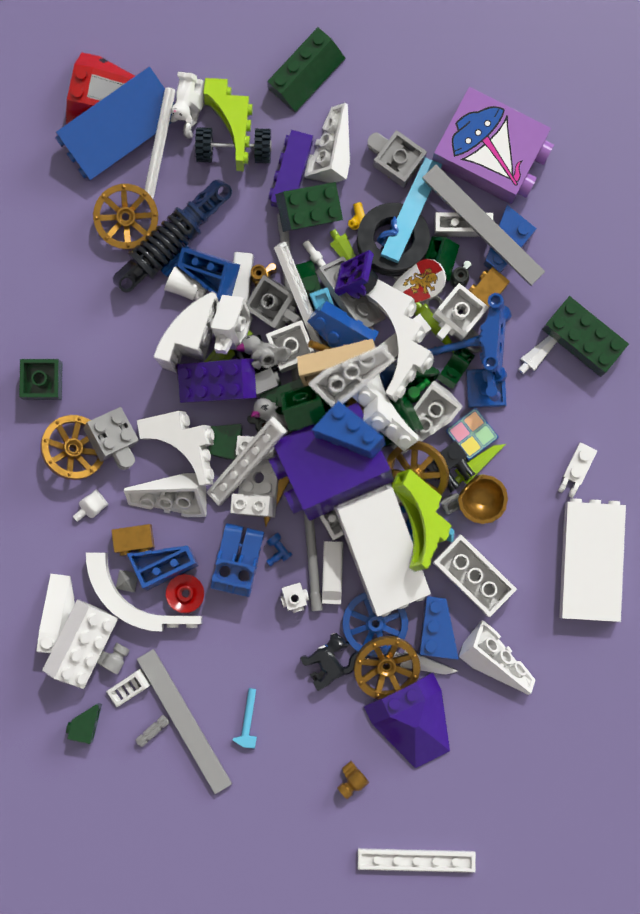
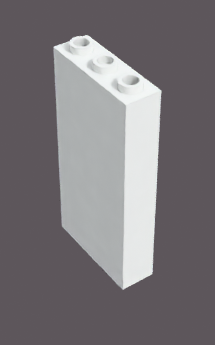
[334,484,431,617]
[559,498,626,622]

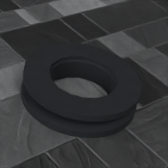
[357,203,430,276]

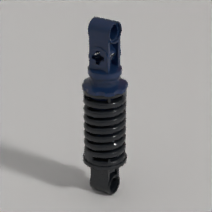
[113,180,232,292]

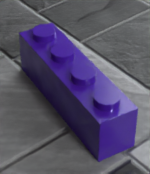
[268,130,313,208]

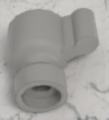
[97,643,130,675]

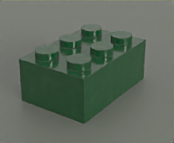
[275,182,343,232]

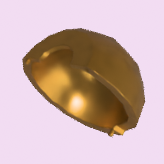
[458,474,508,524]

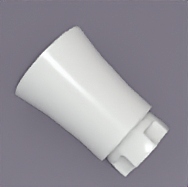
[164,266,207,301]

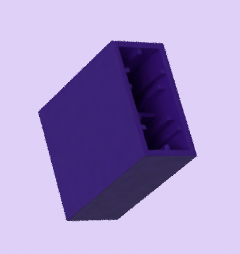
[268,402,394,521]

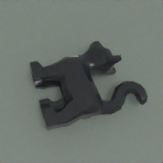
[300,633,369,691]

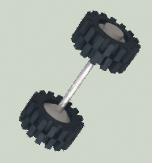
[195,127,272,163]

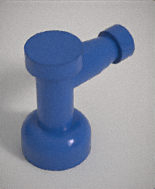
[266,532,293,567]

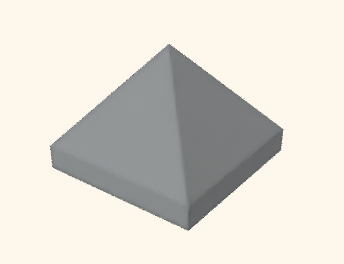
[441,493,460,515]
[116,570,138,592]

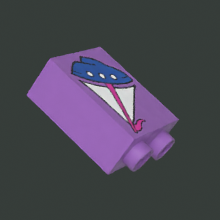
[432,87,554,205]

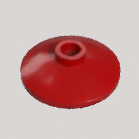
[166,574,204,613]

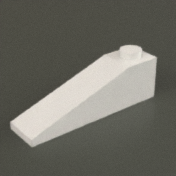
[304,103,350,183]
[309,345,395,407]
[390,380,463,455]
[124,473,207,517]
[37,574,75,653]
[459,620,535,695]

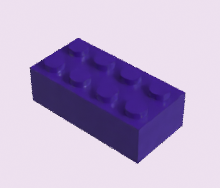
[177,359,257,403]

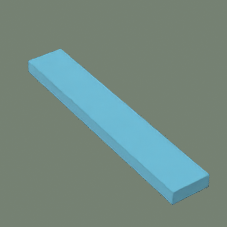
[381,157,442,263]

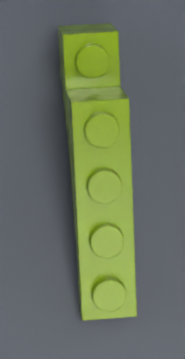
[204,78,253,171]

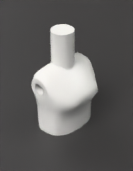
[73,490,109,522]

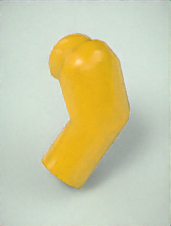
[348,202,365,230]

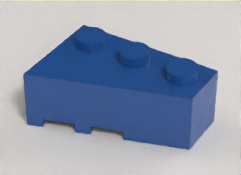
[483,205,537,273]
[177,247,240,300]
[307,301,379,348]
[312,400,385,459]
[127,545,199,591]
[419,596,459,660]

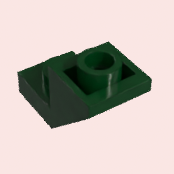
[437,348,475,389]

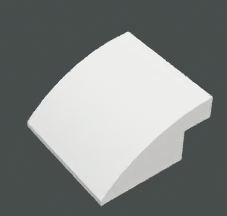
[154,292,219,373]

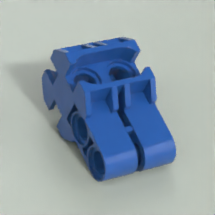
[211,523,264,597]

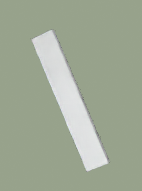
[274,241,328,352]
[206,417,287,506]
[358,848,476,872]

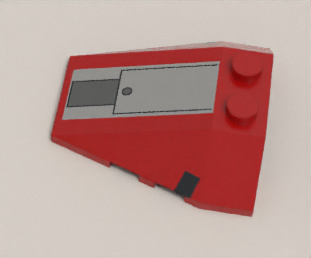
[66,52,135,124]

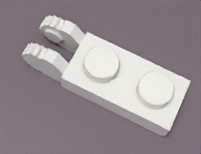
[558,442,597,498]

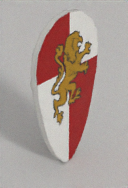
[392,259,446,303]

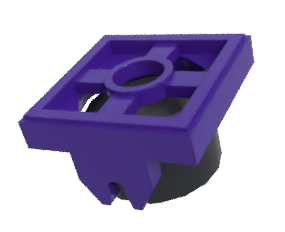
[335,250,378,299]

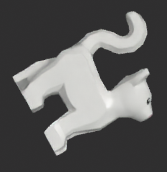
[171,72,205,139]

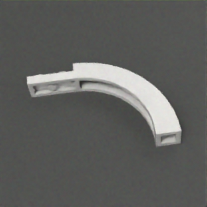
[86,553,203,632]

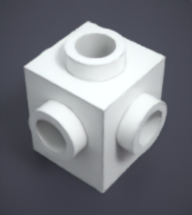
[280,582,310,613]

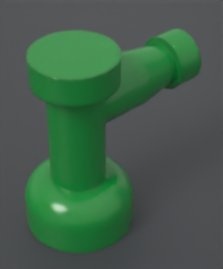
[405,378,431,403]

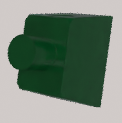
[208,424,243,461]

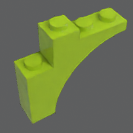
[391,469,452,572]

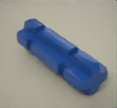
[161,245,189,277]

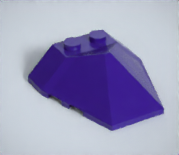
[364,672,450,768]

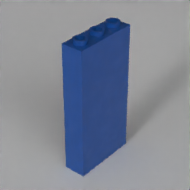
[55,66,175,180]

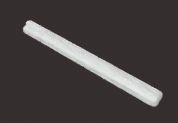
[145,87,175,199]

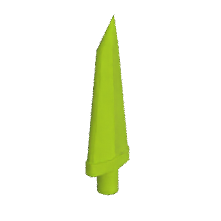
[329,229,356,261]
[414,302,454,353]
[454,444,506,485]

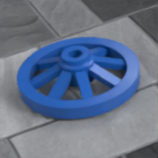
[342,592,408,657]

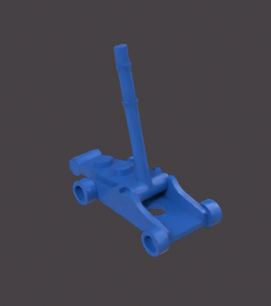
[428,293,511,401]

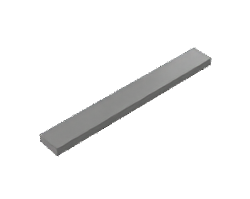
[422,165,545,286]
[137,649,232,794]

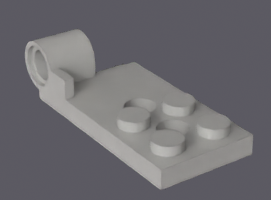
[315,256,386,330]

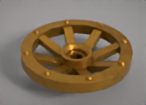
[93,184,158,249]
[40,415,104,480]
[387,441,449,495]
[354,636,420,699]

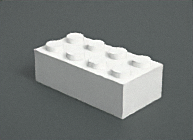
[432,534,517,617]
[42,599,118,689]

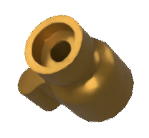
[251,263,277,286]
[337,761,369,799]

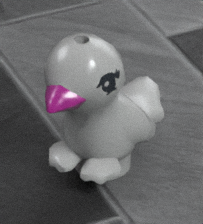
[236,335,291,369]
[251,398,291,437]

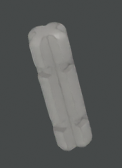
[135,715,169,747]

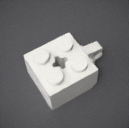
[432,283,489,341]
[210,295,253,354]

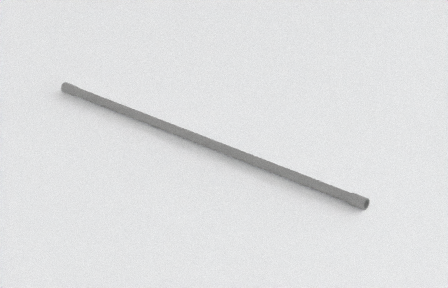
[277,214,323,611]

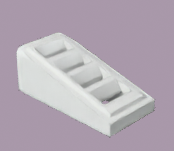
[106,669,151,707]

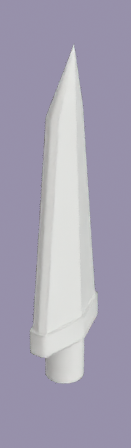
[518,336,557,374]
[393,650,457,675]

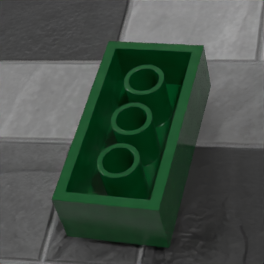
[542,296,629,377]

